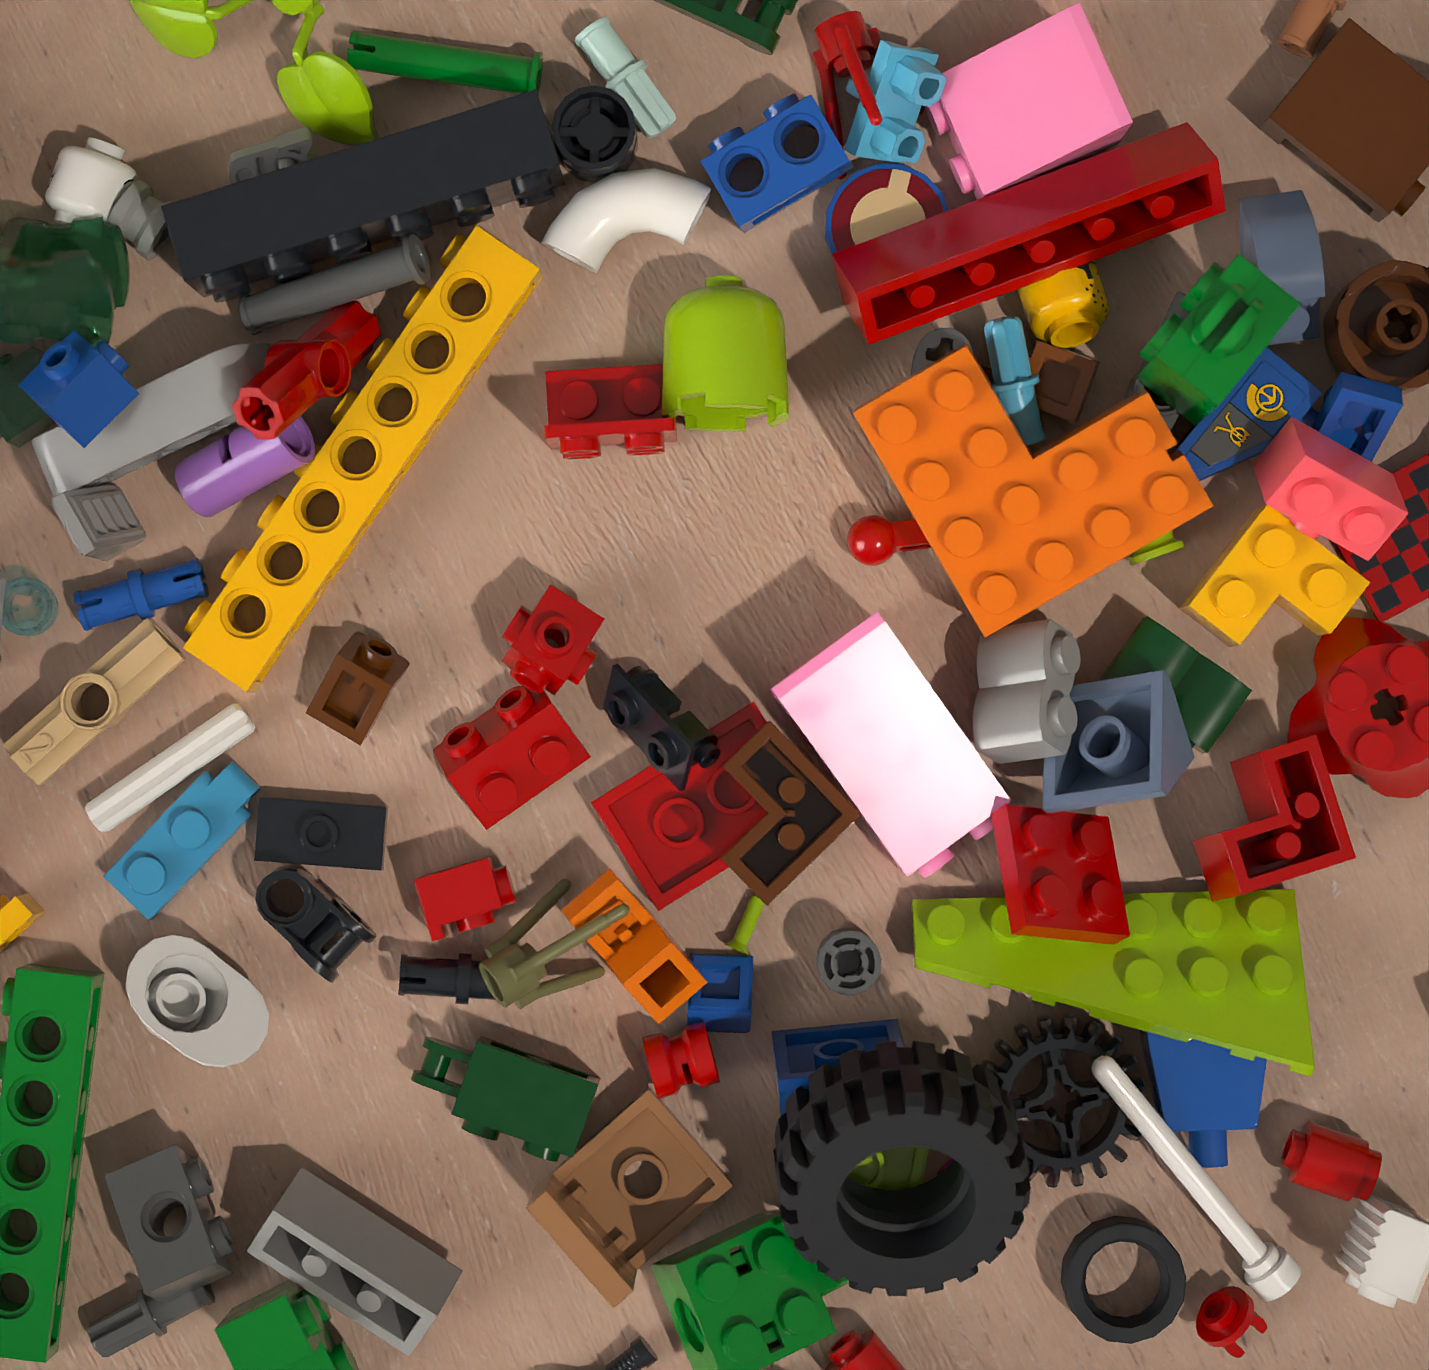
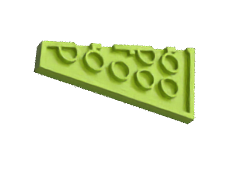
[911,889,1315,1077]

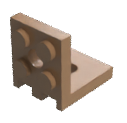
[526,1087,733,1309]

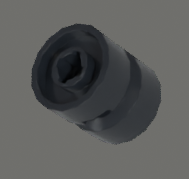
[552,85,638,183]

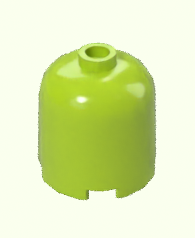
[662,275,789,432]

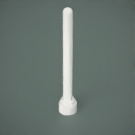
[1092,1056,1301,1302]

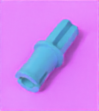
[984,316,1046,445]

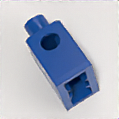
[1140,1030,1267,1168]

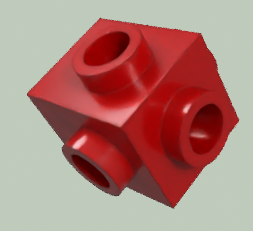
[501,584,605,696]

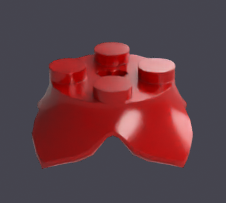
[1287,617,1429,799]

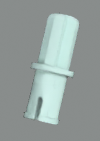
[574,17,676,139]

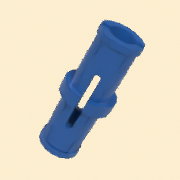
[73,557,209,631]

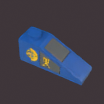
[1170,347,1323,482]

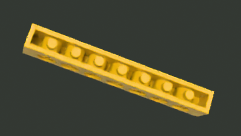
[183,225,543,693]

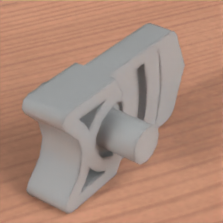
[229,127,318,184]

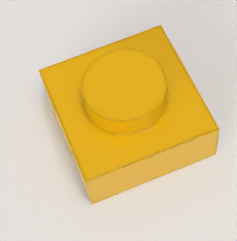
[0,893,46,953]

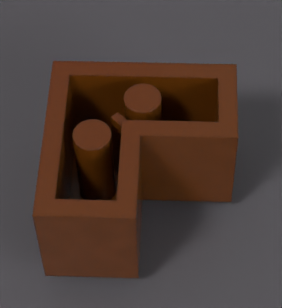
[721,720,861,906]

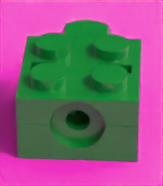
[1136,253,1301,426]
[650,1212,849,1370]

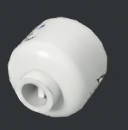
[45,137,138,237]

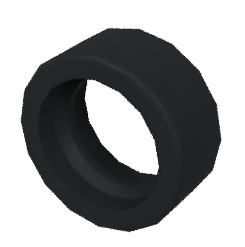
[1060,1216,1187,1344]

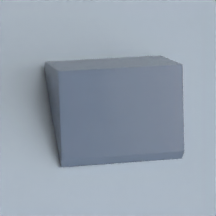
[1042,670,1195,813]

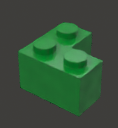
[214,1280,359,1370]

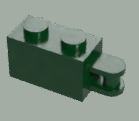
[411,1036,601,1162]

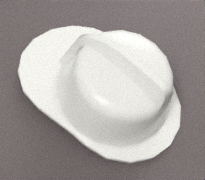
[125,935,269,1067]

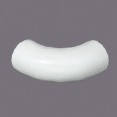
[541,168,712,273]

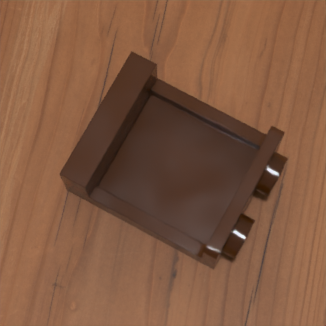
[1259,18,1429,223]

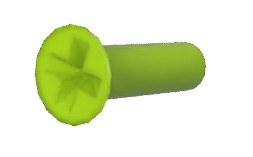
[724,895,765,955]

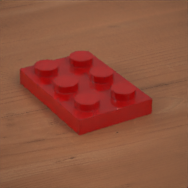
[591,702,767,911]

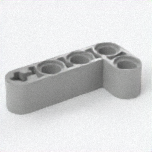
[31,343,271,497]

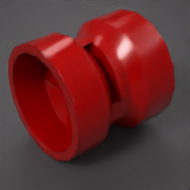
[642,1021,720,1099]

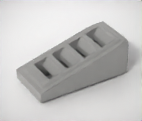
[51,485,146,562]

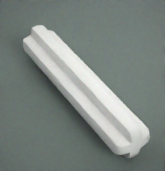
[85,703,255,832]

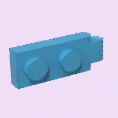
[103,761,261,920]

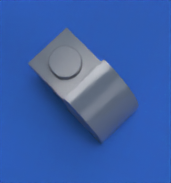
[1239,190,1325,345]

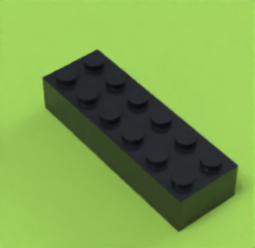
[161,89,565,303]

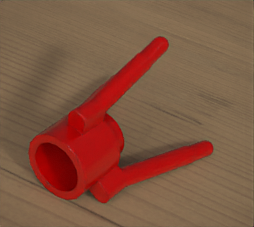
[812,11,924,180]

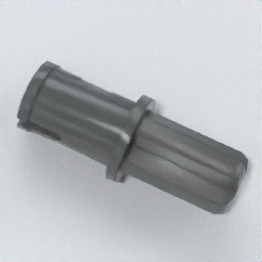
[87,1284,215,1357]

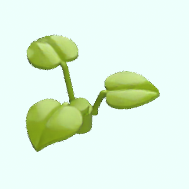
[129,0,380,145]

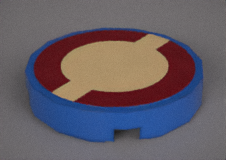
[825,163,949,254]

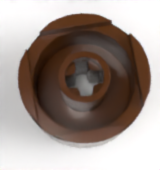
[1323,260,1429,395]

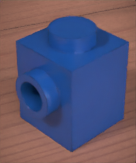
[19,330,139,448]

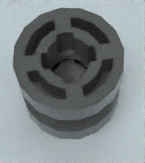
[816,928,882,995]

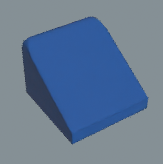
[687,953,753,1033]

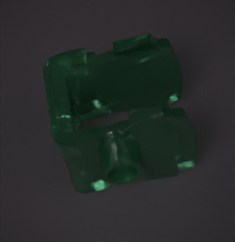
[0,215,130,347]

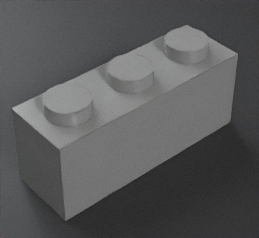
[246,1167,463,1356]

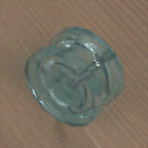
[2,578,59,636]

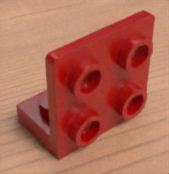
[544,364,677,459]

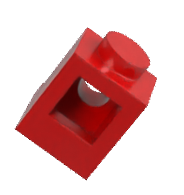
[414,856,517,941]

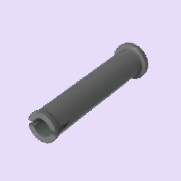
[239,234,431,335]

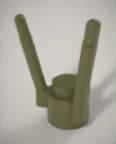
[479,879,630,1009]

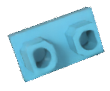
[844,40,947,163]

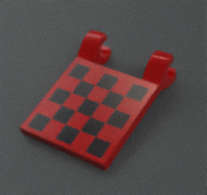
[1335,453,1429,622]

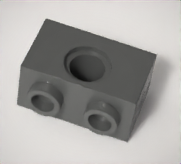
[104,1145,235,1303]

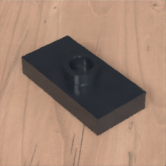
[254,797,388,871]

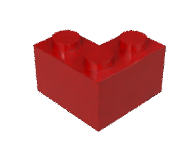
[1193,735,1356,902]

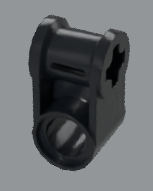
[255,865,377,983]

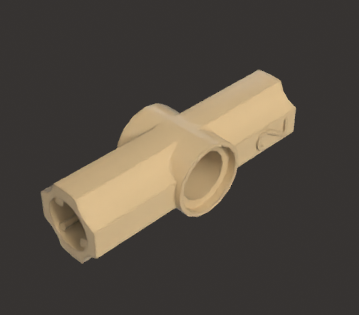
[3,618,186,786]

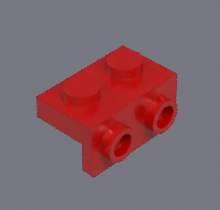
[433,686,591,830]

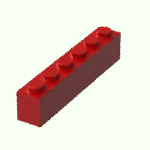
[831,122,1226,345]

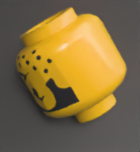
[1018,261,1110,348]

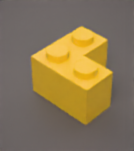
[1179,504,1370,647]

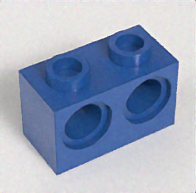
[700,94,853,233]

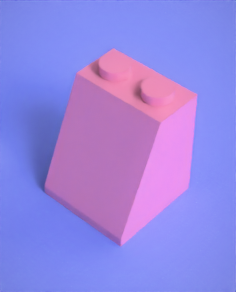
[924,3,1133,200]

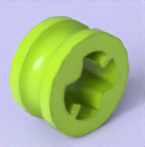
[1128,530,1185,566]

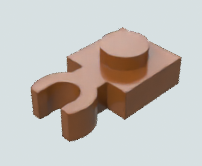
[981,340,1100,423]

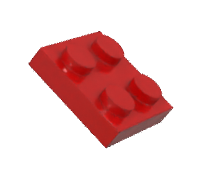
[991,804,1130,945]

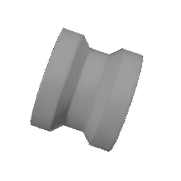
[105,179,173,261]

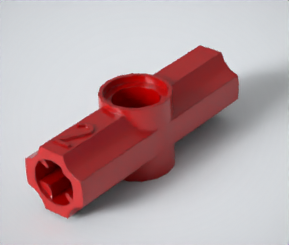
[231,301,382,439]

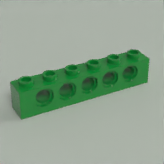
[0,964,105,1363]

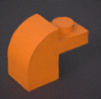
[561,868,708,1024]

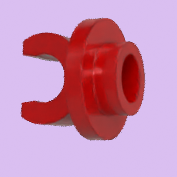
[1196,1286,1268,1358]

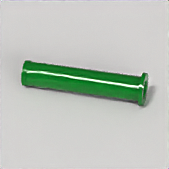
[347,30,543,95]

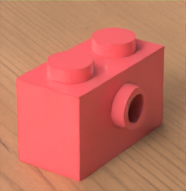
[1253,416,1409,561]

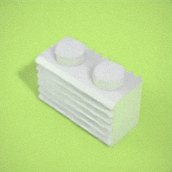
[1335,1194,1429,1308]

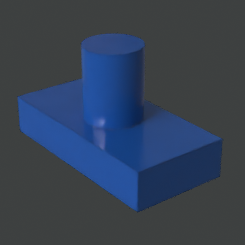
[1311,372,1403,462]

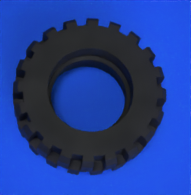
[773,1040,1031,1296]

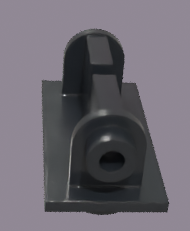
[603,663,721,792]

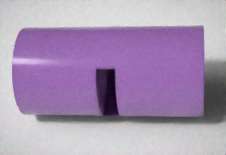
[175,416,315,517]

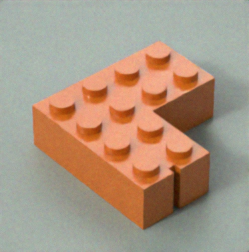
[853,343,1213,637]

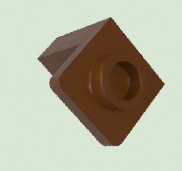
[306,632,410,745]

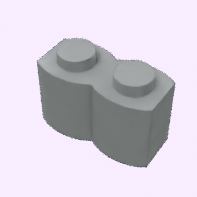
[973,619,1081,764]

